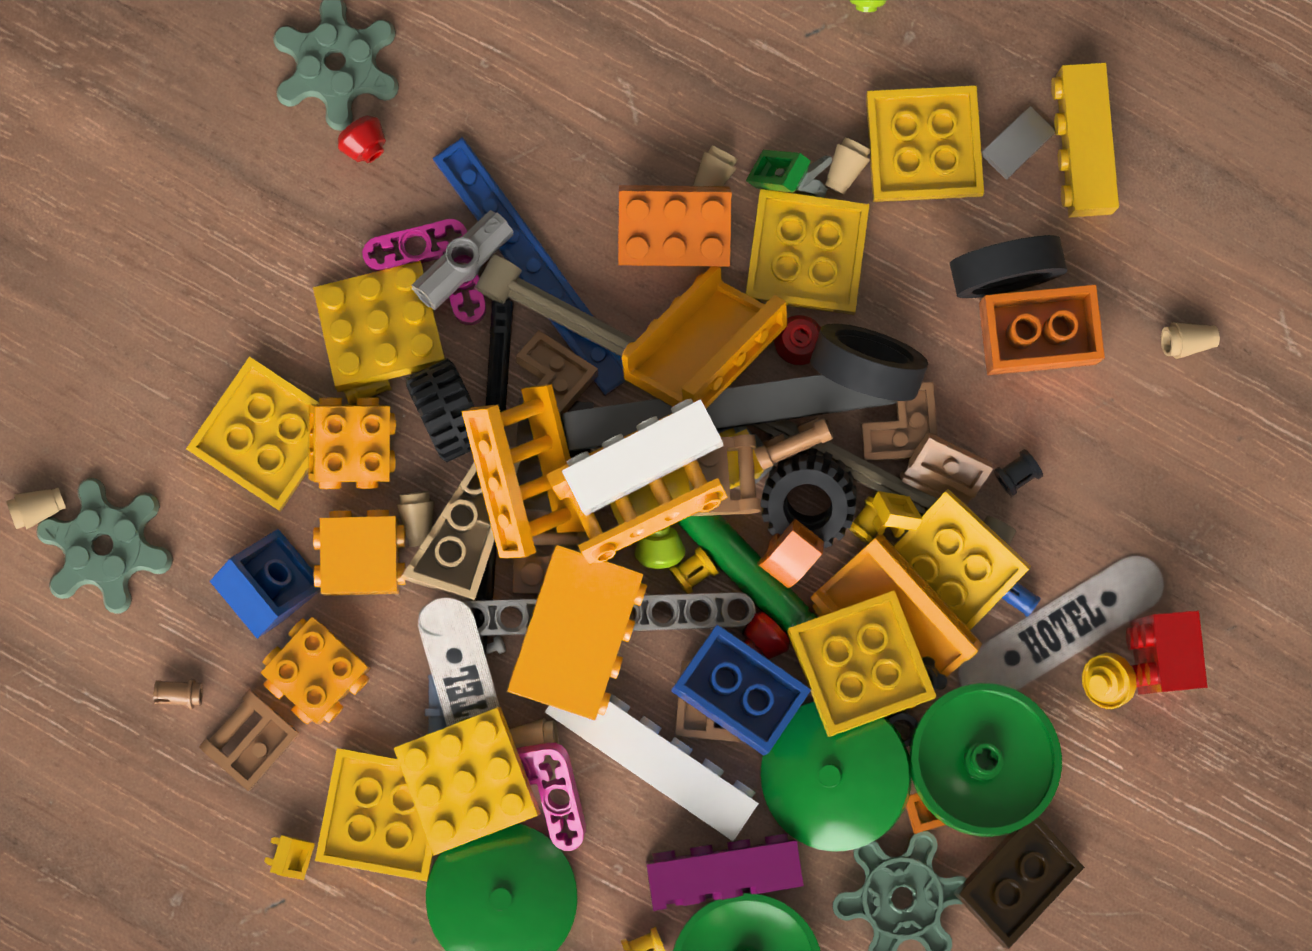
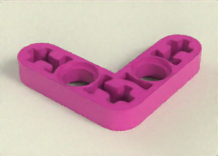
[362,219,486,325]
[516,742,586,851]

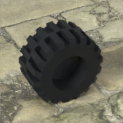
[406,358,475,462]
[761,449,857,549]

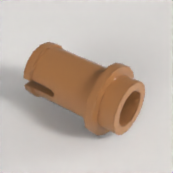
[153,679,203,709]

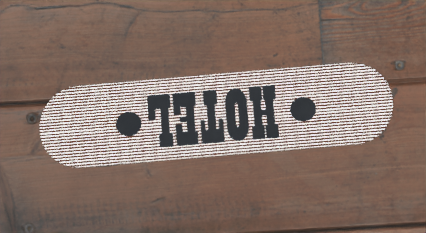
[958,556,1164,690]
[418,598,500,727]

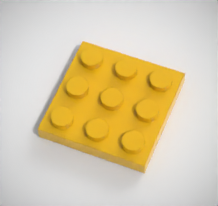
[866,85,984,202]
[745,189,870,315]
[313,261,445,392]
[186,356,319,512]
[894,489,1031,630]
[787,590,936,737]
[394,707,541,856]
[315,748,433,882]

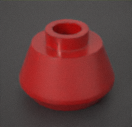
[338,115,386,163]
[774,315,821,365]
[742,612,790,660]

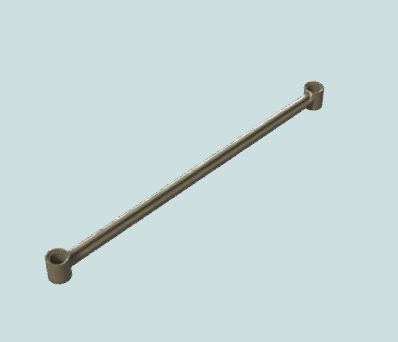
[475,255,1017,545]

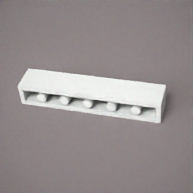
[545,694,759,841]

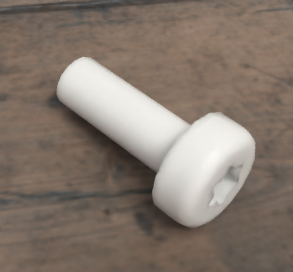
[487,636,506,654]

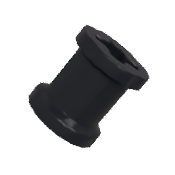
[994,449,1043,497]

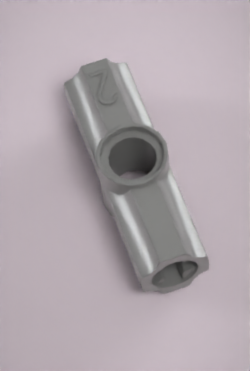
[412,210,514,310]

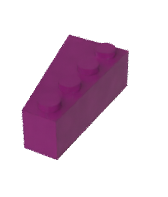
[646,833,804,911]

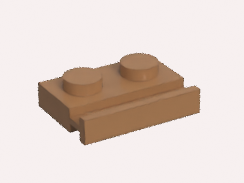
[900,432,993,507]

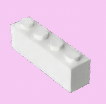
[562,398,724,516]

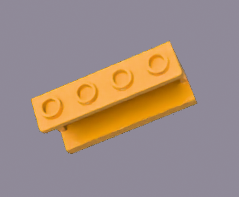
[622,266,787,409]
[810,534,983,709]
[506,545,647,720]

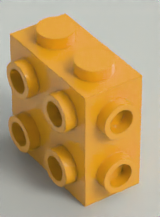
[308,397,396,489]
[313,510,406,596]
[260,617,371,725]

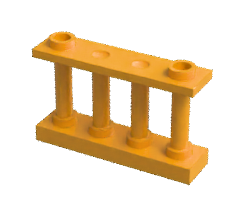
[461,384,585,558]
[546,413,728,564]

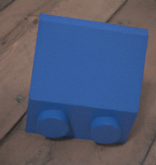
[210,529,321,639]

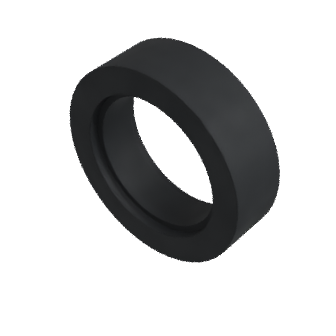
[950,235,1067,298]
[810,324,928,401]

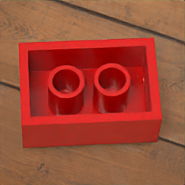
[1126,610,1208,695]

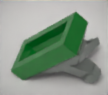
[746,149,832,198]

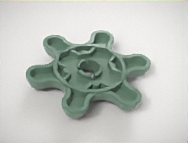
[273,0,399,131]
[36,478,173,614]
[832,831,967,951]

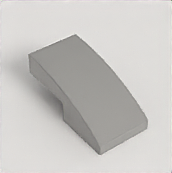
[982,106,1055,180]

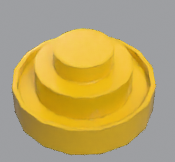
[1082,652,1137,709]

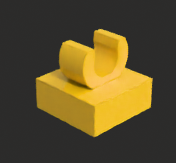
[872,491,923,538]
[264,835,315,880]

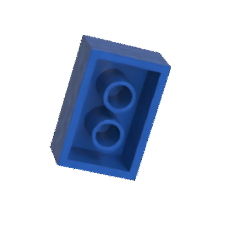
[671,625,811,756]

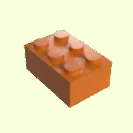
[618,185,732,267]
[979,285,1105,375]

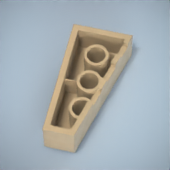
[401,462,520,601]

